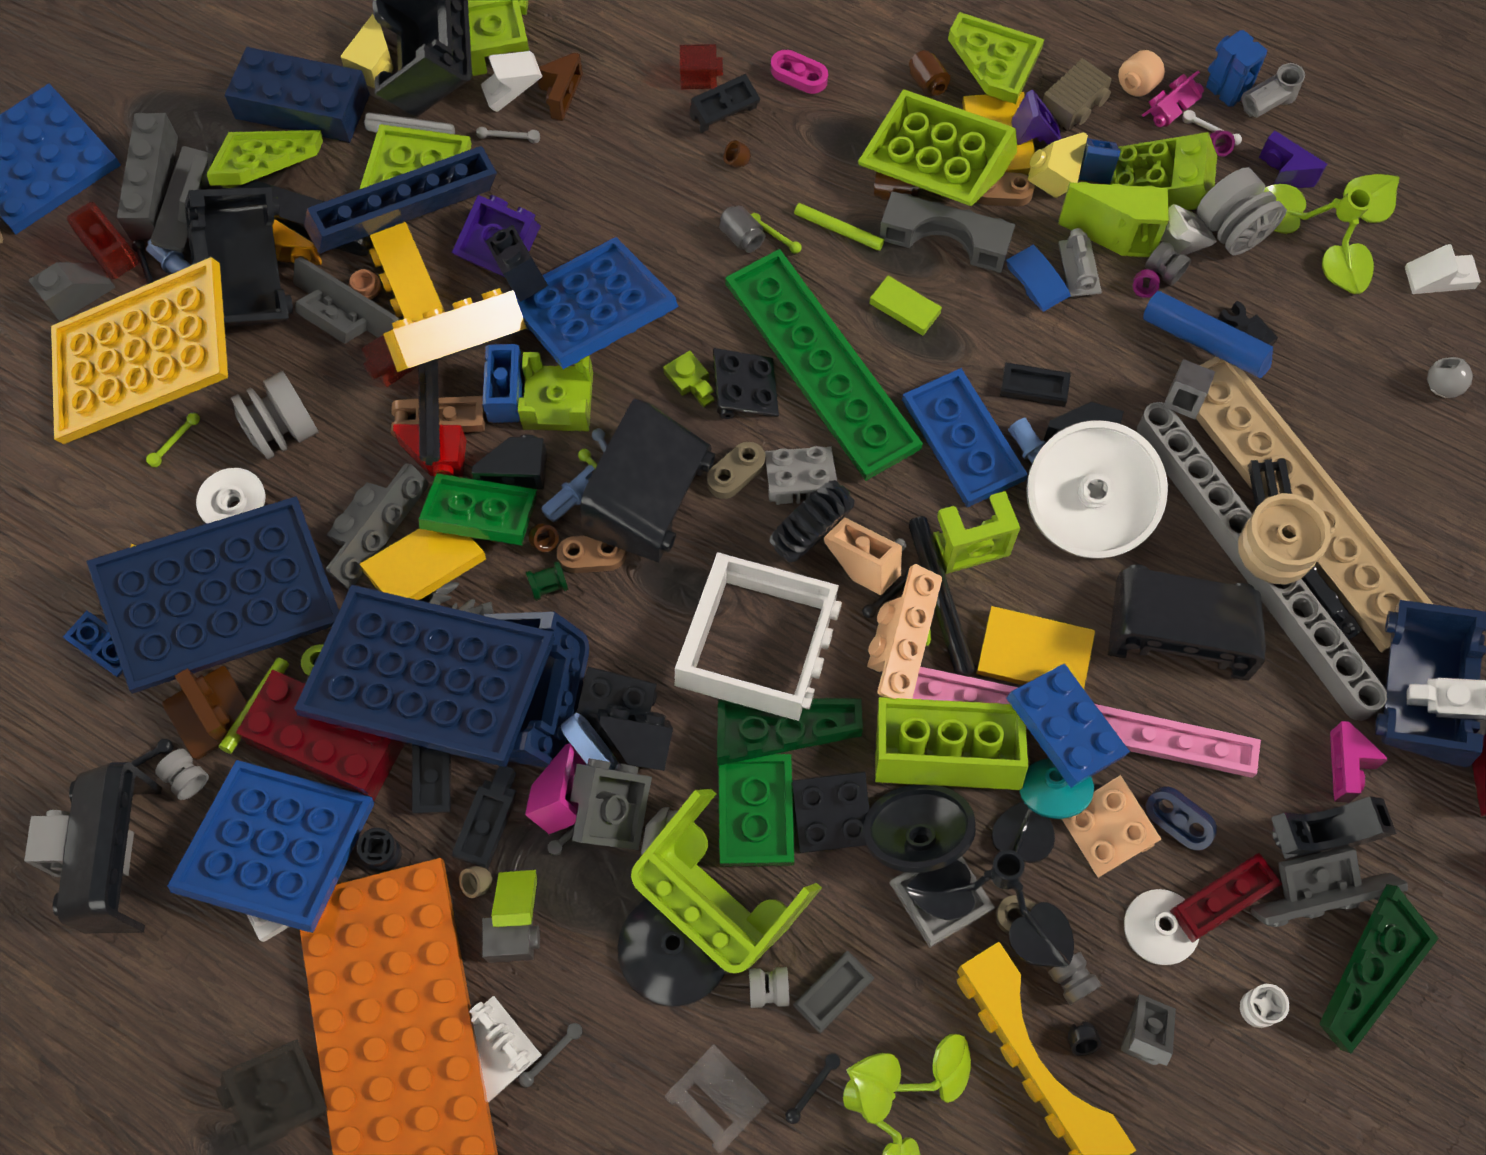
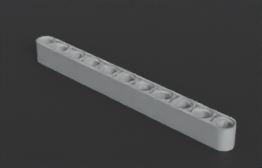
[1137,402,1387,721]

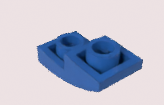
[1006,244,1071,312]
[63,610,123,677]

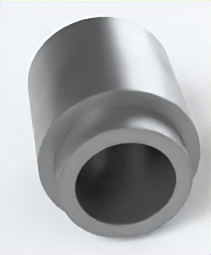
[719,205,766,253]

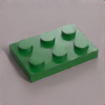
[419,473,537,545]
[719,754,794,867]

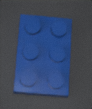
[1006,663,1130,788]

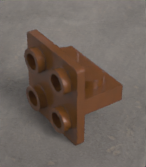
[162,666,247,760]

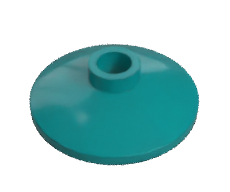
[1019,758,1094,819]

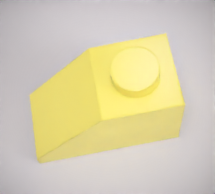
[340,14,394,89]
[1028,132,1088,198]

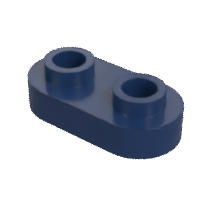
[1146,786,1217,850]

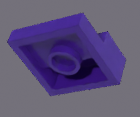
[452,195,541,278]

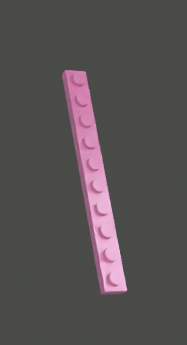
[912,667,1261,778]

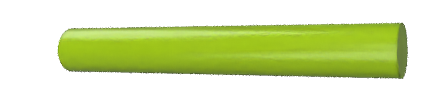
[794,203,884,251]
[219,657,289,754]

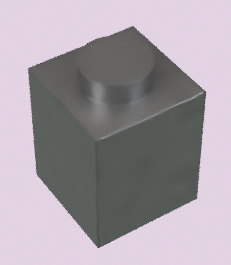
[1163,359,1215,419]
[482,918,540,963]

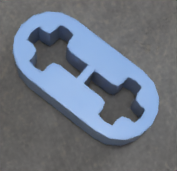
[561,713,618,770]

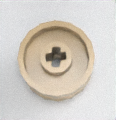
[1238,493,1331,584]

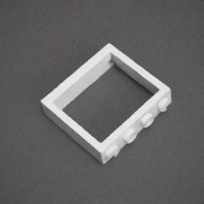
[674,552,842,721]

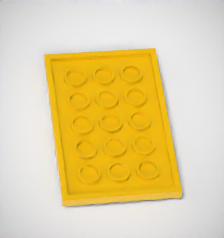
[51,257,228,444]

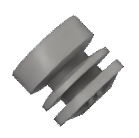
[1197,167,1287,255]
[231,370,319,460]

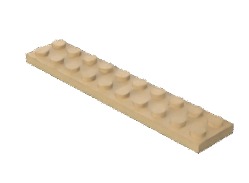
[1170,356,1433,653]

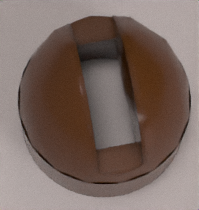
[723,140,751,168]
[528,523,559,552]

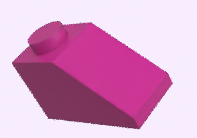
[525,743,587,834]

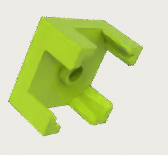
[468,0,529,76]
[518,352,593,431]
[932,491,1020,574]

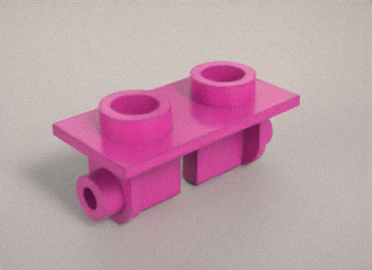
[1142,71,1204,127]

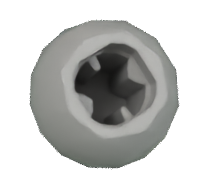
[1427,357,1473,398]

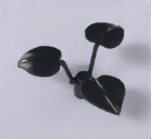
[906,801,1074,968]

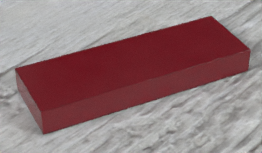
[1169,853,1282,943]

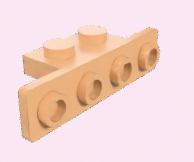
[867,564,942,699]

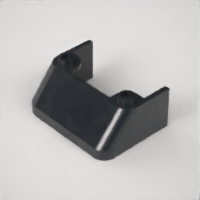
[52,762,162,934]

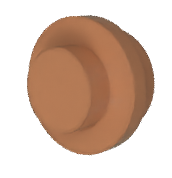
[348,269,381,300]

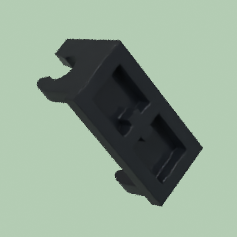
[689,74,760,133]

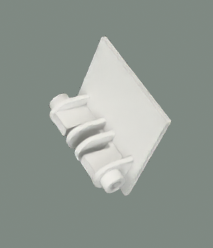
[470,996,542,1103]

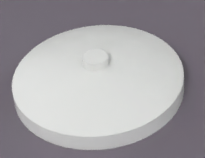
[1027,420,1168,559]

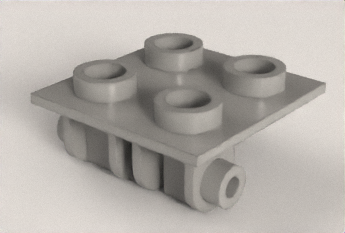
[765,446,837,505]

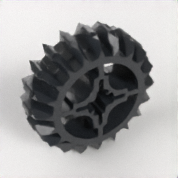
[769,480,855,563]

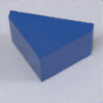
[1079,138,1120,184]

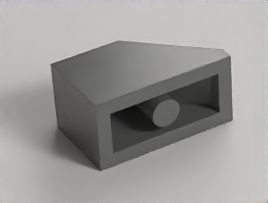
[29,262,116,322]

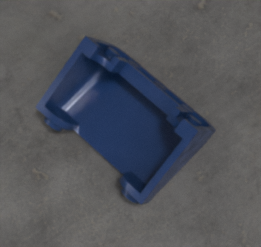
[1375,600,1486,767]
[484,611,589,768]

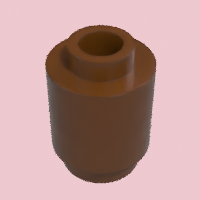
[909,50,950,97]
[874,172,919,201]

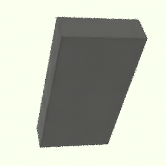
[793,950,874,1034]

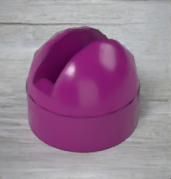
[1210,130,1235,157]
[1133,269,1160,298]

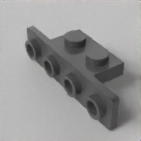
[151,146,214,253]
[293,256,399,344]
[326,463,429,589]
[1250,846,1408,927]

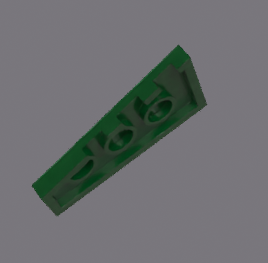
[717,698,863,766]
[1319,884,1439,1054]

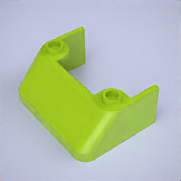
[631,789,822,973]

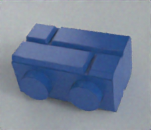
[1206,30,1267,107]
[482,344,523,423]

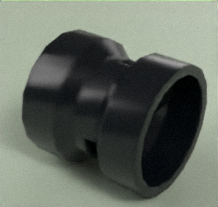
[357,828,402,872]

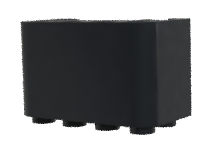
[372,0,472,116]

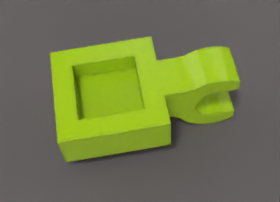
[663,350,714,407]

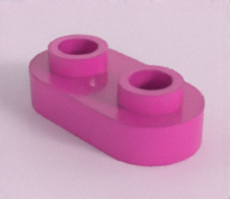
[771,50,828,94]

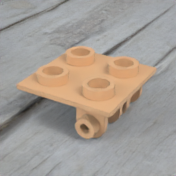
[1062,775,1162,878]

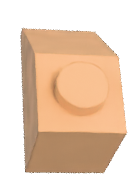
[824,517,902,595]

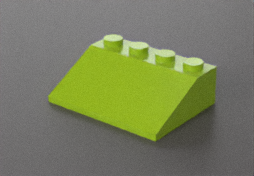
[858,89,1017,206]

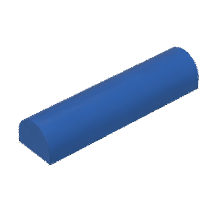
[1143,291,1273,378]

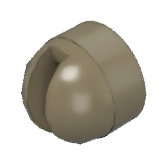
[459,866,493,898]

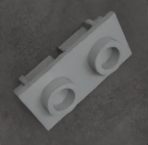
[1058,228,1102,297]

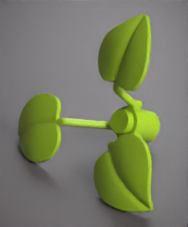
[1264,174,1400,294]
[843,1034,971,1155]

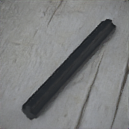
[418,359,440,465]
[909,516,975,676]

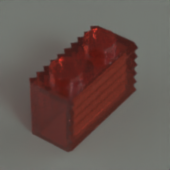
[67,202,139,279]

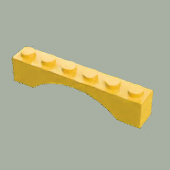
[956,942,1136,1155]

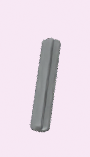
[364,112,455,134]

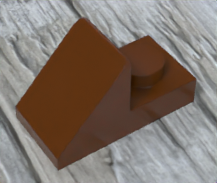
[537,53,583,121]

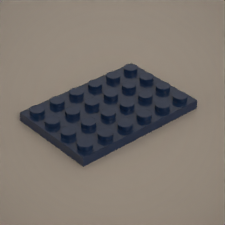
[86,496,339,694]
[294,585,555,767]

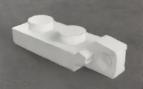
[1407,678,1486,720]

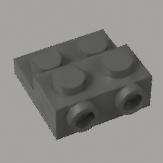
[570,758,652,850]

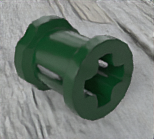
[526,561,569,601]

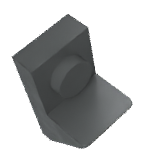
[1121,994,1176,1066]

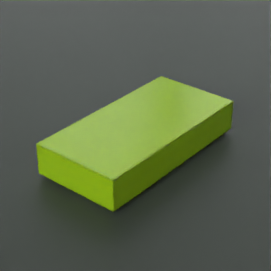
[869,275,942,336]
[491,870,537,927]

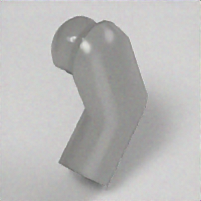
[641,807,678,855]

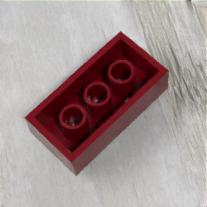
[236,669,406,801]

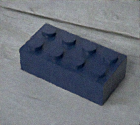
[224,47,370,143]

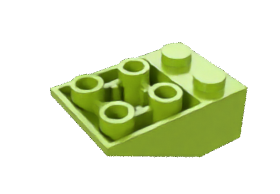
[1111,132,1217,210]
[1058,182,1169,257]

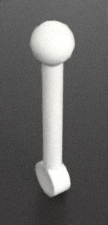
[1182,110,1242,146]

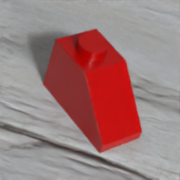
[393,424,467,476]

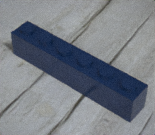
[304,146,497,254]

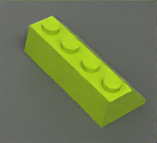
[875,697,1028,790]

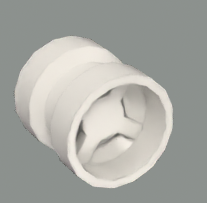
[1240,984,1289,1028]

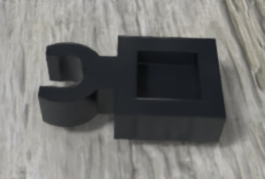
[1218,301,1278,346]

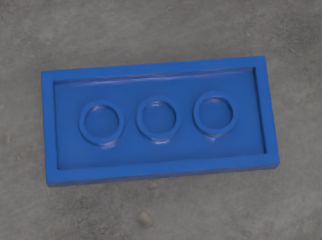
[902,368,1028,508]

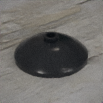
[863,784,976,873]
[618,899,726,1007]

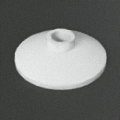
[196,468,266,524]
[1124,889,1199,966]

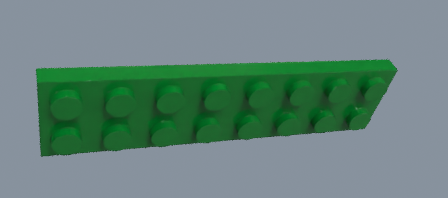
[725,249,923,481]

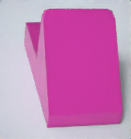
[1330,721,1387,803]

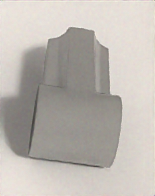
[1241,63,1305,118]

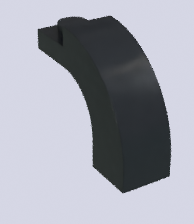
[1271,796,1397,859]

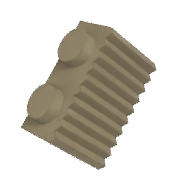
[1042,58,1112,131]

